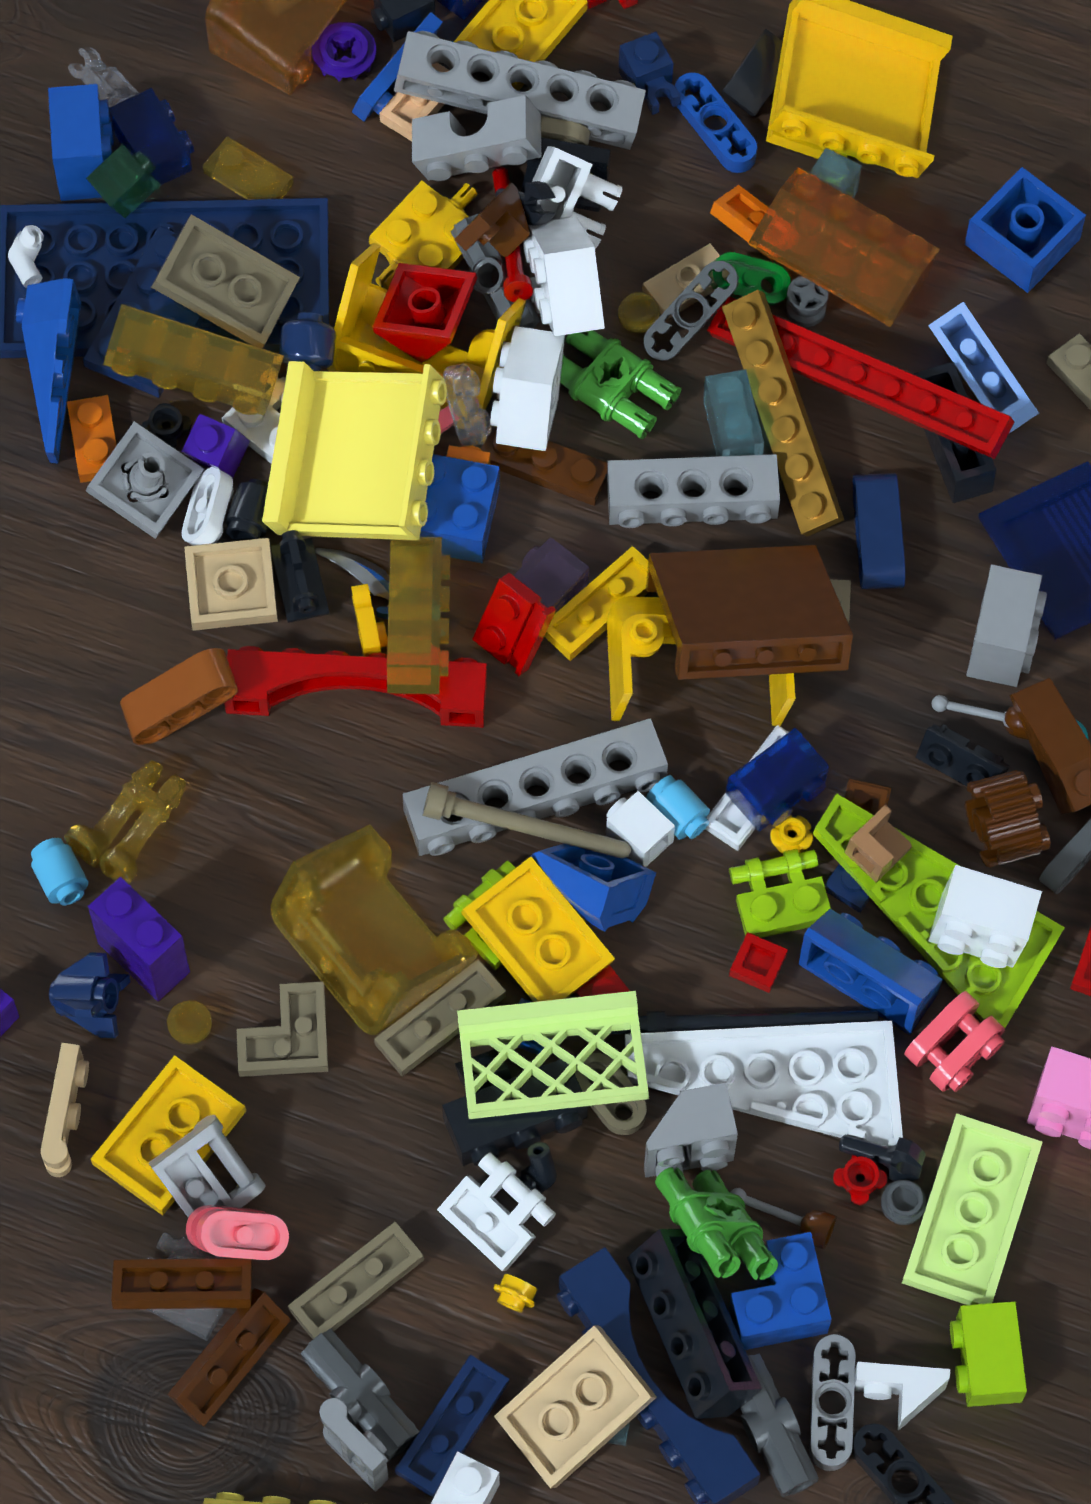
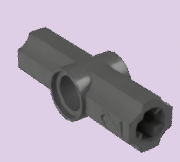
[450,213,540,329]
[301,1328,420,1460]
[740,1353,819,1497]

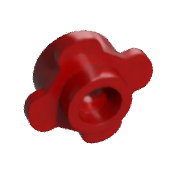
[833,1155,887,1205]

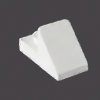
[854,1362,950,1430]

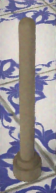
[422,782,631,858]

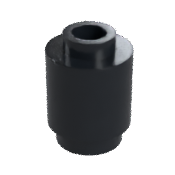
[225,479,268,541]

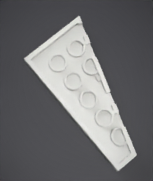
[625,1021,903,1147]

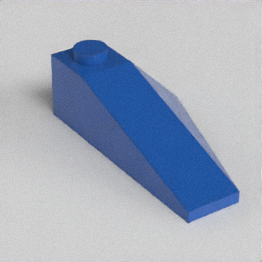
[16,278,82,464]

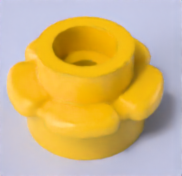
[770,814,813,854]
[494,1274,538,1313]

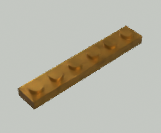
[722,290,844,537]

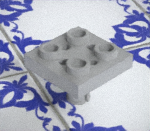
[86,421,204,539]

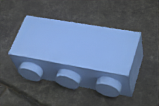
[928,302,1039,433]

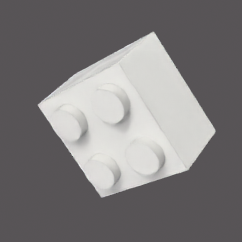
[490,326,565,451]
[928,865,1042,968]

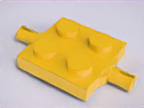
[369,180,478,290]

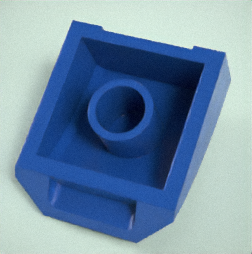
[530,843,656,932]

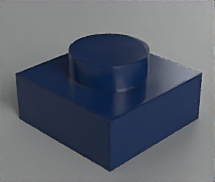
[824,864,870,913]

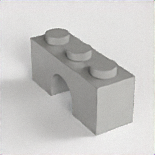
[412,95,541,181]

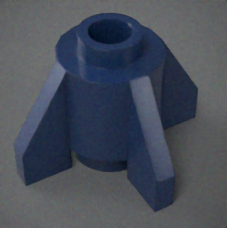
[49,952,131,1038]

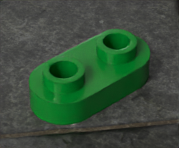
[709,252,791,306]

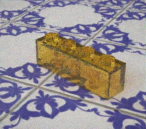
[103,304,284,416]
[387,537,450,694]

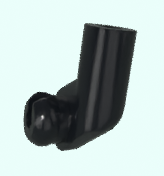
[518,1142,557,1193]

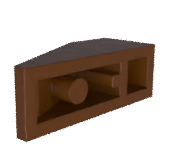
[1009,678,1091,814]

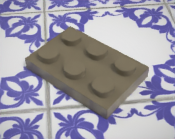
[151,214,300,350]

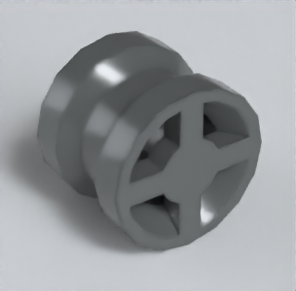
[785,275,829,327]

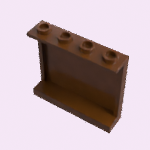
[646,545,853,680]

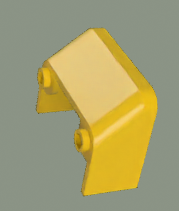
[327,243,526,428]
[607,596,796,726]

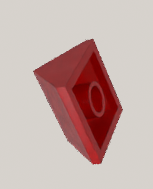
[372,263,477,363]

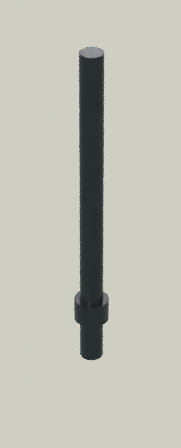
[611,1010,878,1034]

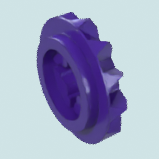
[312,22,376,82]

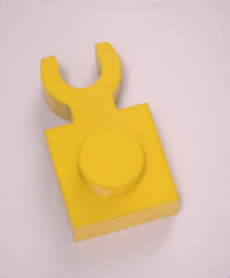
[351,584,388,657]

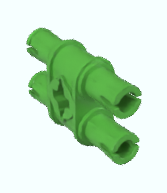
[560,330,682,439]
[655,1167,778,1280]

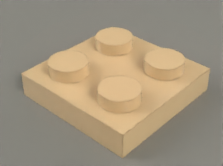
[184,538,278,631]

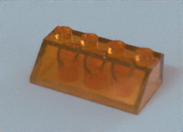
[748,167,940,327]

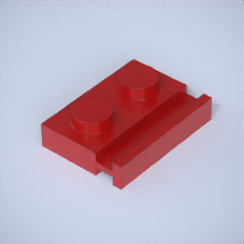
[472,573,557,676]

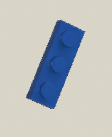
[352,12,443,122]

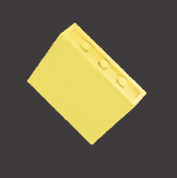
[262,361,447,540]

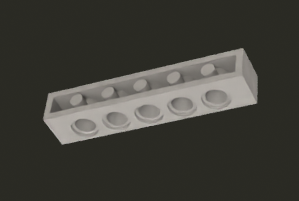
[394,31,646,150]
[402,718,668,856]

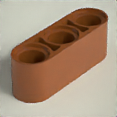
[120,648,238,745]

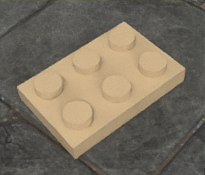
[494,1325,657,1488]

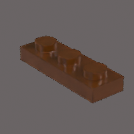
[481,426,608,506]
[111,1259,253,1309]
[167,1288,291,1427]

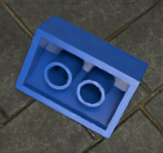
[799,909,942,1035]

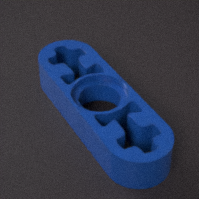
[675,73,757,173]

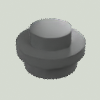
[881,1180,927,1225]

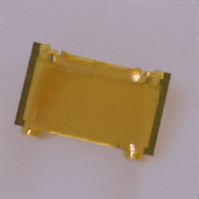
[271,824,479,1035]

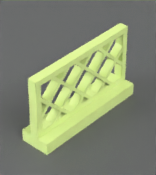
[457,991,649,1119]

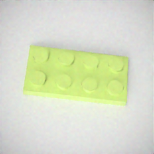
[902,1113,1043,1305]

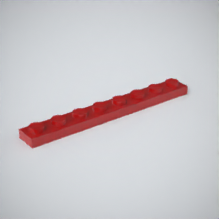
[707,296,1015,459]

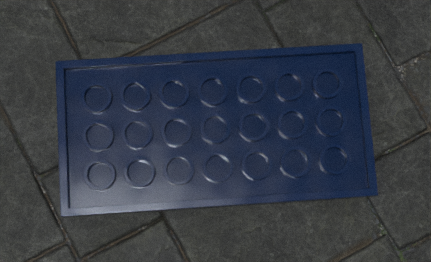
[0,198,329,358]

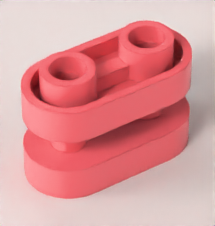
[904,991,1005,1092]
[186,1205,289,1260]

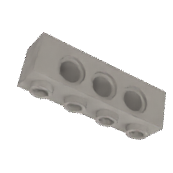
[607,454,780,528]

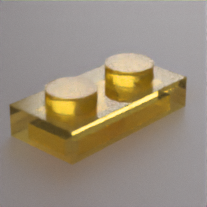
[203,136,294,200]

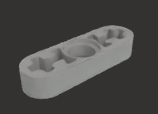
[809,1334,856,1471]

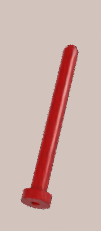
[492,166,533,302]

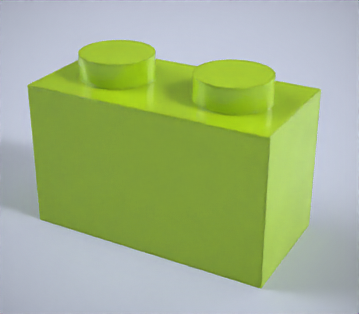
[950,1302,1027,1407]

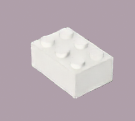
[523,216,605,336]

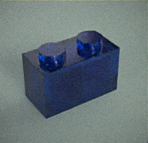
[109,88,194,191]
[726,728,829,832]

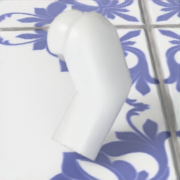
[8,225,44,288]

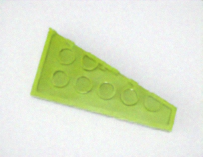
[813,793,1065,1028]

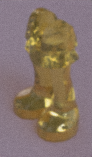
[64,760,186,884]

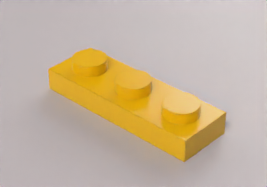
[544,546,649,661]

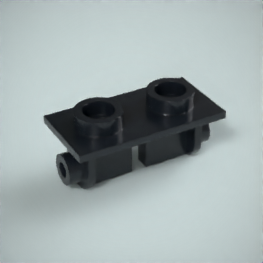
[270,530,329,623]
[915,724,1010,786]

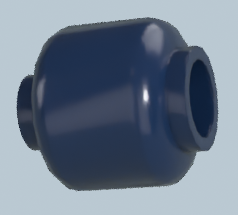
[279,312,336,371]

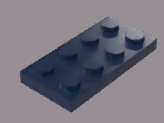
[83,226,204,398]

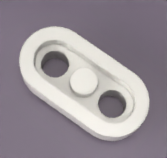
[182,467,233,546]

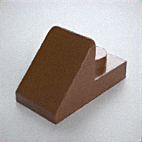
[454,182,530,257]

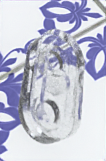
[443,363,492,446]

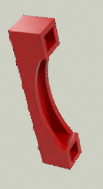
[224,646,487,728]

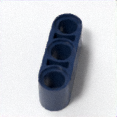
[852,473,905,589]

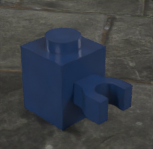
[619,31,680,115]

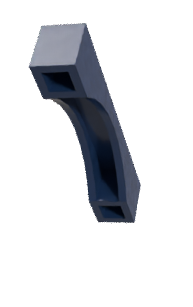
[557,1247,760,1504]

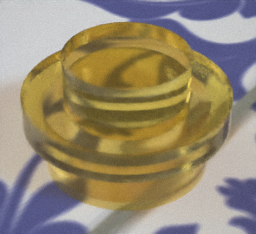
[618,292,660,333]
[167,1000,212,1045]

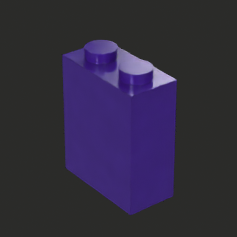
[88,877,190,1002]

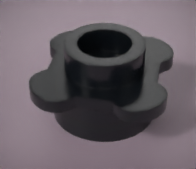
[141,403,192,448]

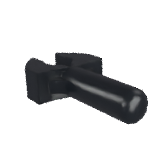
[495,181,556,226]
[839,1135,926,1181]

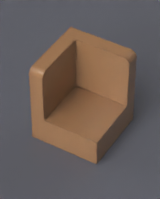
[845,805,912,883]

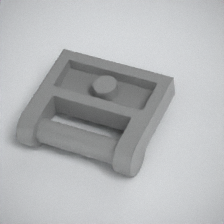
[148,1114,265,1218]
[319,1398,389,1492]

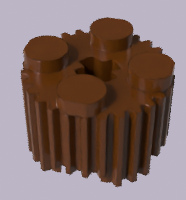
[964,770,1051,868]

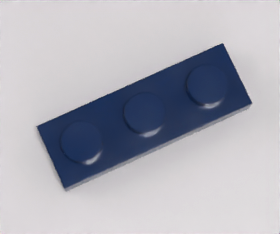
[395,1354,509,1498]

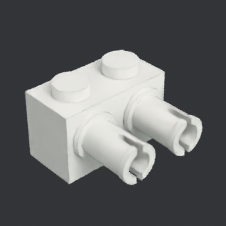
[523,146,622,249]

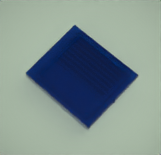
[978,461,1091,640]

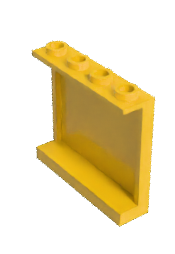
[768,0,953,178]

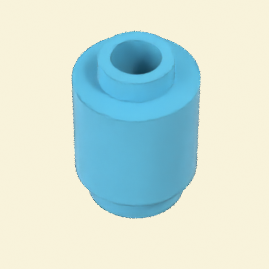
[646,775,710,840]
[31,838,89,906]

